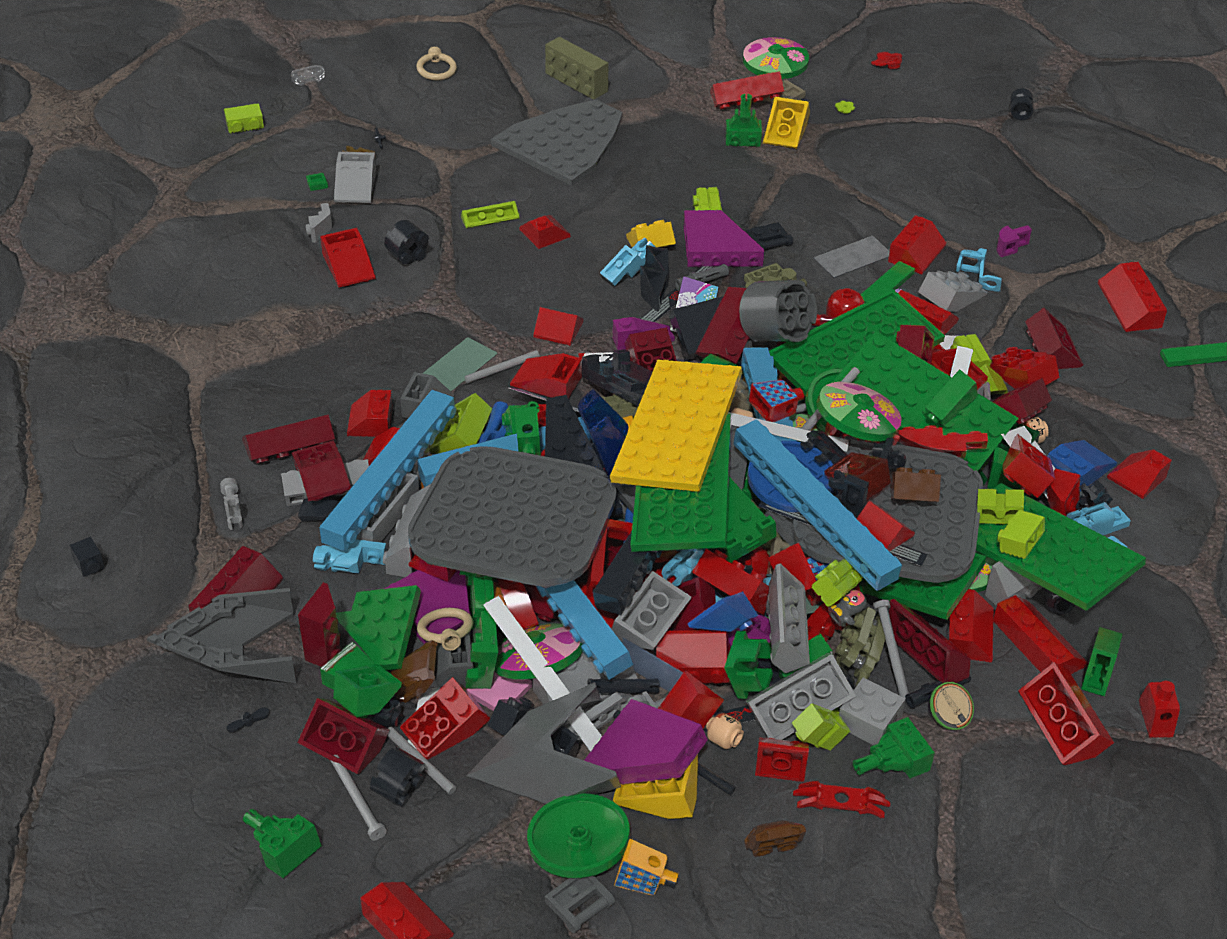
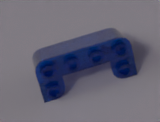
[577,389,629,482]

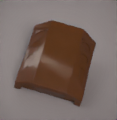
[391,640,438,703]
[744,820,806,857]

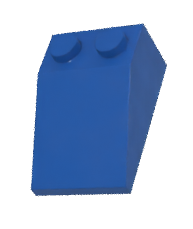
[1047,440,1117,492]

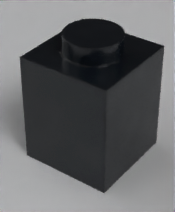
[69,536,105,577]

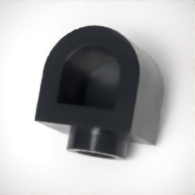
[371,698,403,728]

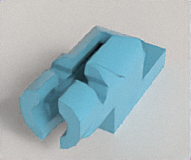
[600,237,655,286]
[1066,502,1131,535]
[313,539,387,573]
[662,548,714,586]

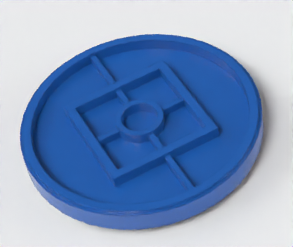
[747,441,836,512]

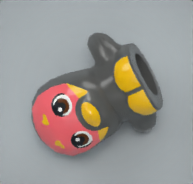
[828,590,867,627]

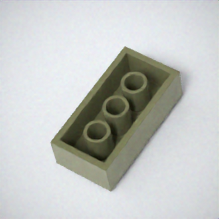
[545,37,609,100]

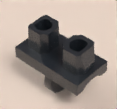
[867,438,907,480]
[1076,480,1113,511]

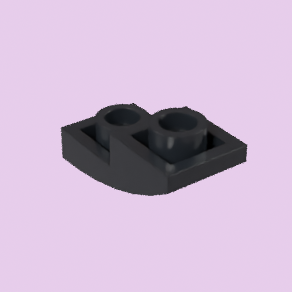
[298,499,340,523]

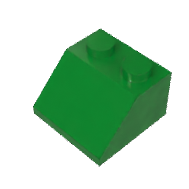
[333,664,402,718]

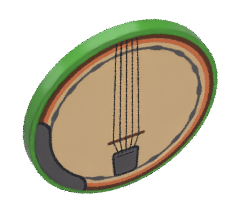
[930,682,974,730]

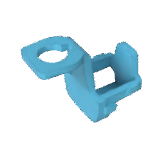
[956,248,1002,292]

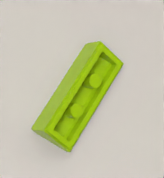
[461,201,520,229]

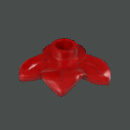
[871,52,902,69]

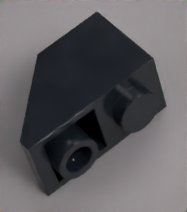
[487,697,536,736]

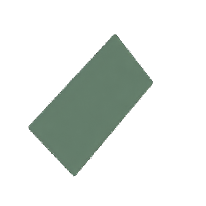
[423,337,497,391]

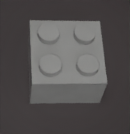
[839,678,906,745]

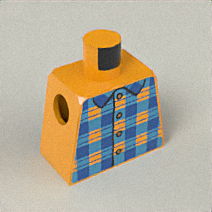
[614,839,678,895]

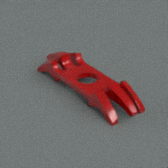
[793,781,890,819]

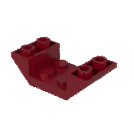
[292,440,351,501]

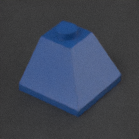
[687,592,758,632]

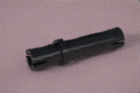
[905,674,971,708]
[587,677,660,696]

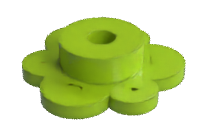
[835,101,855,113]

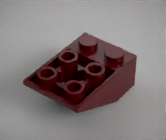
[624,327,677,372]
[667,577,716,631]

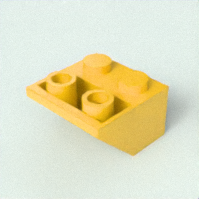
[626,220,676,248]

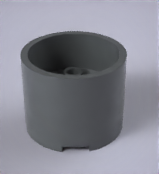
[739,280,817,342]

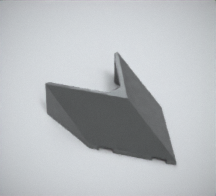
[147,588,296,684]
[466,682,621,805]

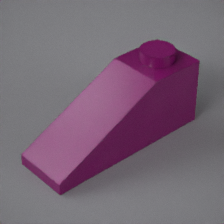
[612,317,675,350]

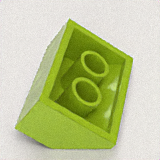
[429,393,492,454]

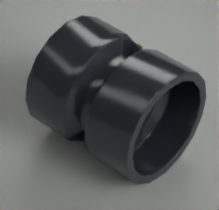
[1010,88,1033,120]

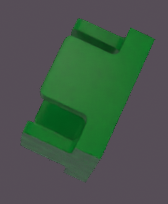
[724,631,773,699]

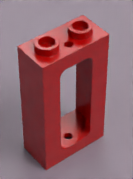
[586,519,636,596]

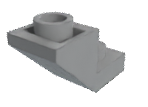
[306,203,332,243]

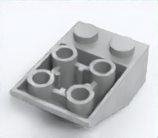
[334,152,376,203]
[918,271,988,312]

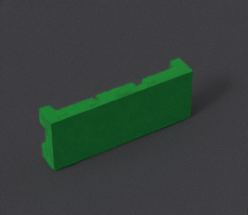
[716,476,777,563]
[459,570,498,689]

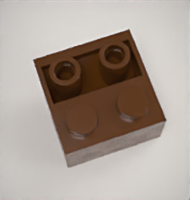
[890,467,941,502]

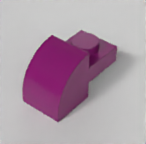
[996,225,1032,257]

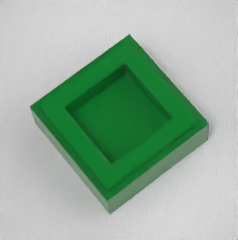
[306,173,328,191]

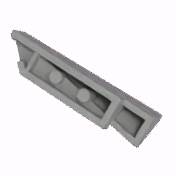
[551,692,633,741]

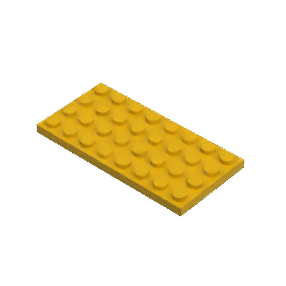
[610,360,742,492]

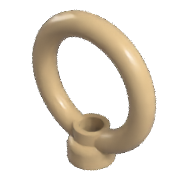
[416,47,457,81]
[417,608,473,651]

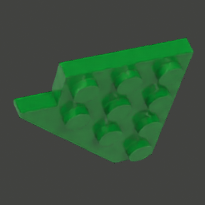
[336,585,421,670]

